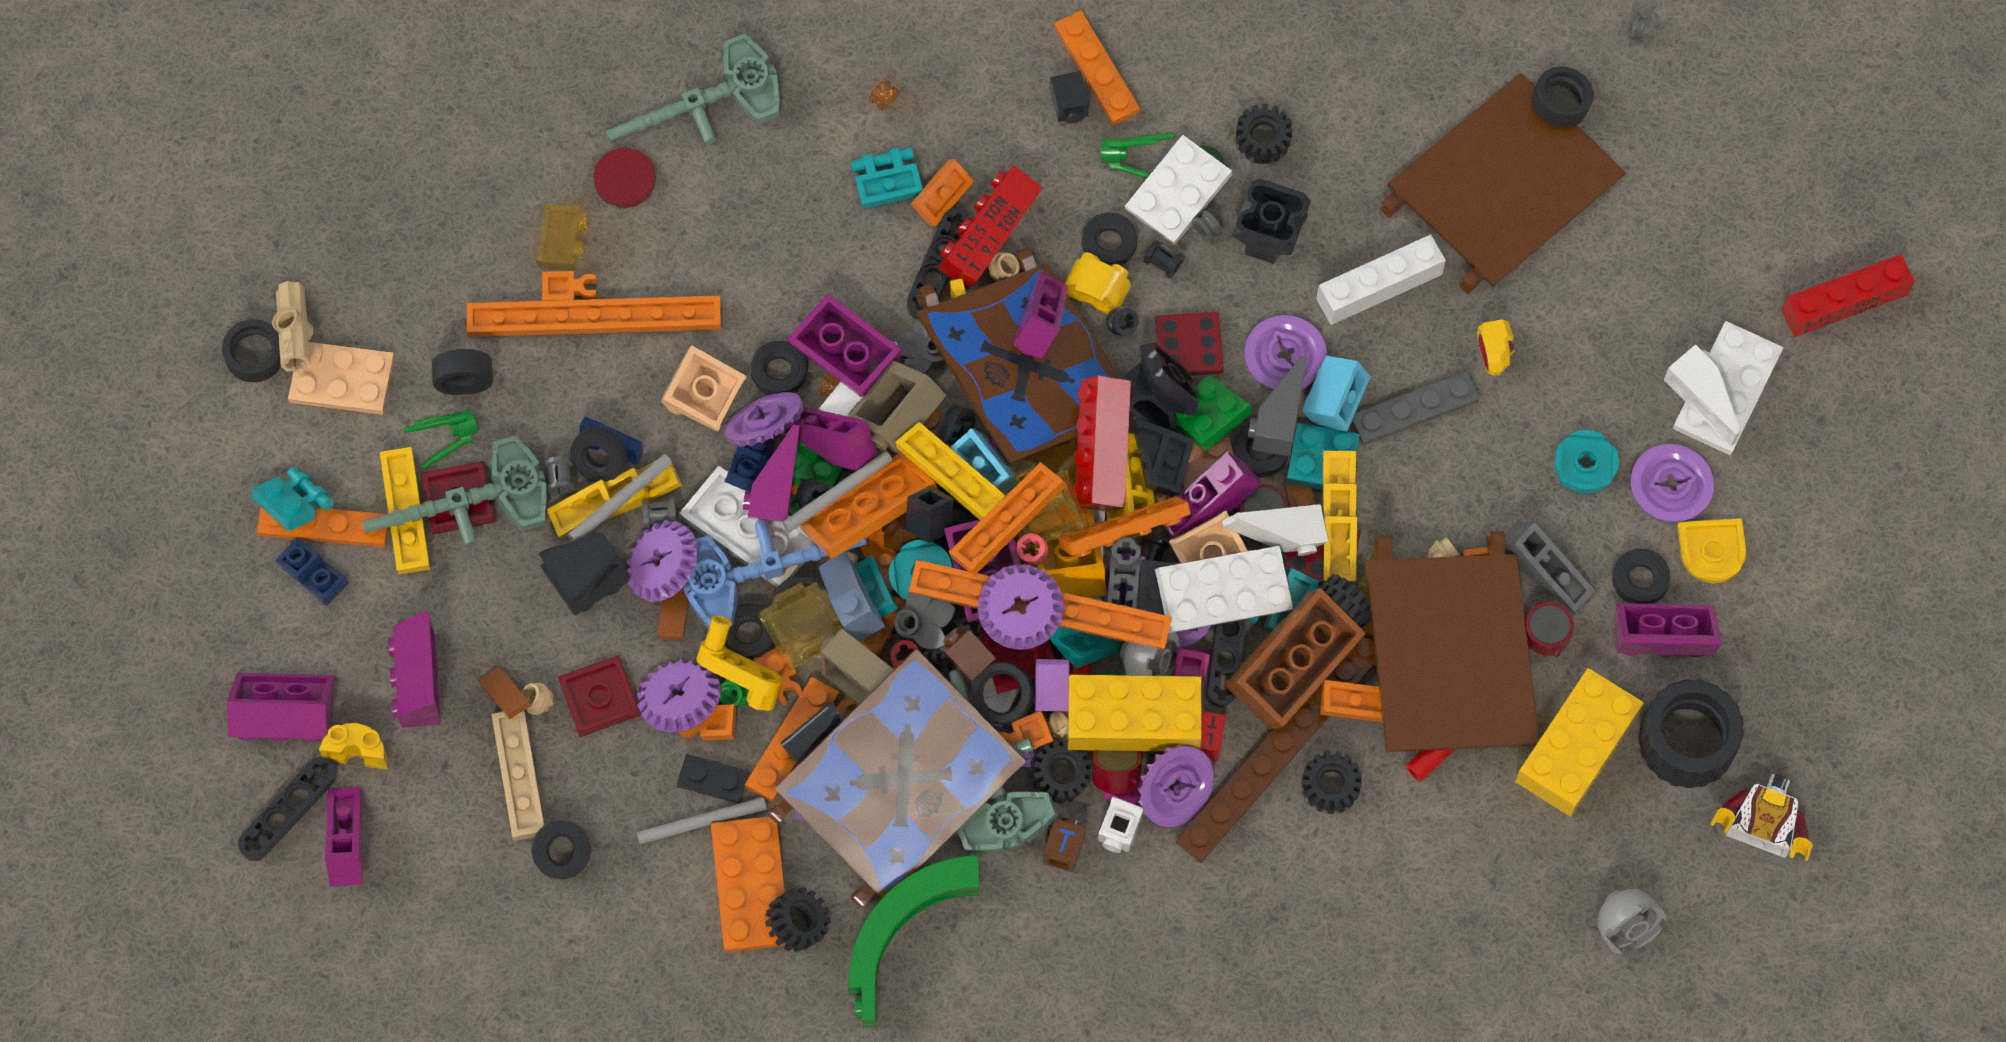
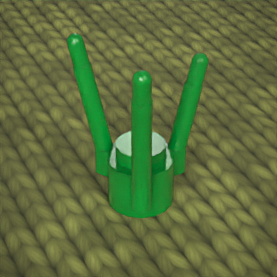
[1101,133,1174,178]
[404,408,478,469]

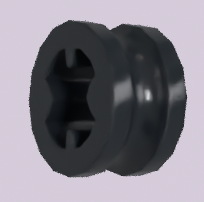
[1106,307,1139,336]

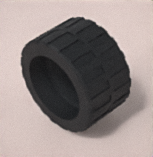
[1639,679,1744,788]

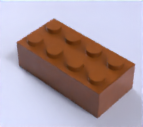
[1224,588,1366,730]

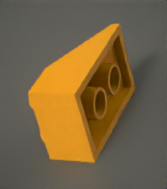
[1028,505,1106,598]

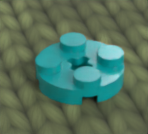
[1554,430,1619,494]
[889,540,954,601]

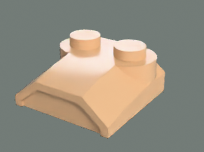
[661,345,747,432]
[1169,511,1248,564]

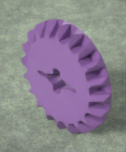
[1244,315,1327,391]
[724,392,804,447]
[1630,444,1714,524]
[625,520,697,602]
[978,564,1064,650]
[637,656,721,732]
[1138,744,1214,827]

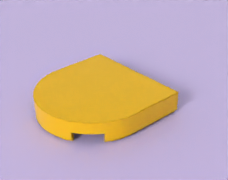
[1677,518,1746,583]

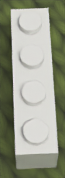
[1316,235,1446,325]

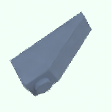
[818,551,885,642]

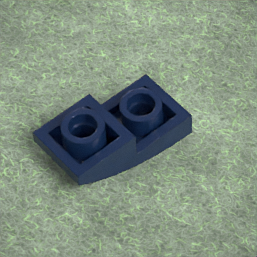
[724,439,774,492]
[275,538,348,606]

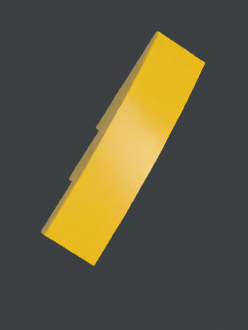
[1322,451,1357,581]
[546,461,682,538]

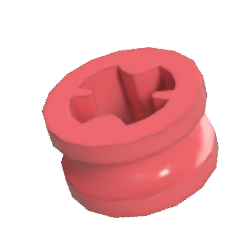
[1016,533,1048,565]

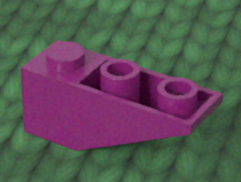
[1165,452,1262,538]

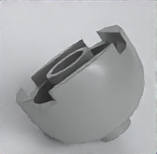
[1120,632,1180,676]
[1597,889,1666,954]

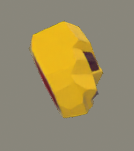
[1477,319,1514,376]

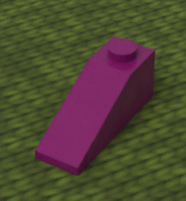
[1013,272,1068,359]
[784,406,877,470]
[743,425,800,523]
[325,787,364,887]

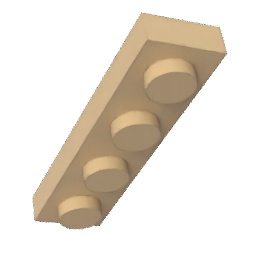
[491,711,544,841]

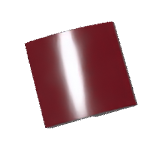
[978,627,1055,694]

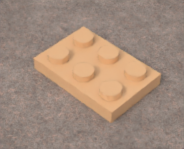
[288,342,395,415]

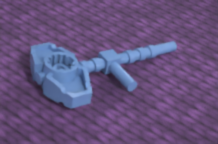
[683,520,867,629]

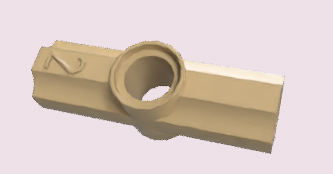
[272,281,314,373]

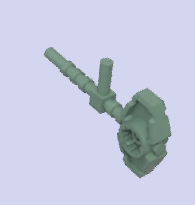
[605,34,780,145]
[362,436,546,547]
[949,669,1058,853]

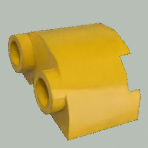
[1064,252,1131,314]
[319,723,388,770]

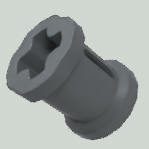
[544,456,575,496]
[642,497,677,529]

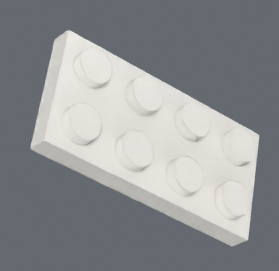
[1673,321,1783,456]
[679,466,815,587]
[1155,546,1293,633]

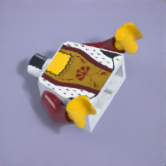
[1710,774,1812,861]

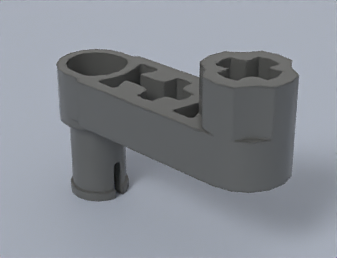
[1107,537,1141,643]

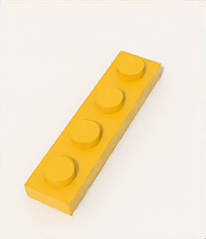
[896,422,1006,520]
[380,447,430,575]

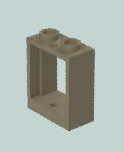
[848,360,946,454]
[820,629,894,704]

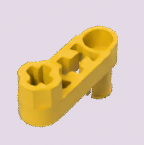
[696,615,783,711]

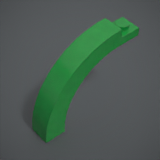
[848,855,979,1028]

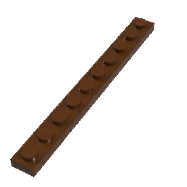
[1176,619,1376,863]

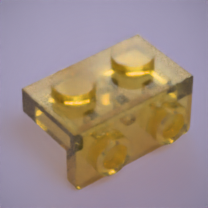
[536,200,588,270]

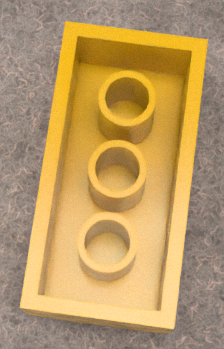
[1515,668,1644,817]
[1068,675,1201,751]

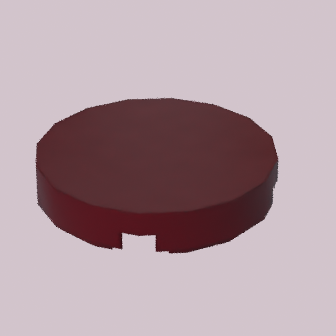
[593,148,656,209]

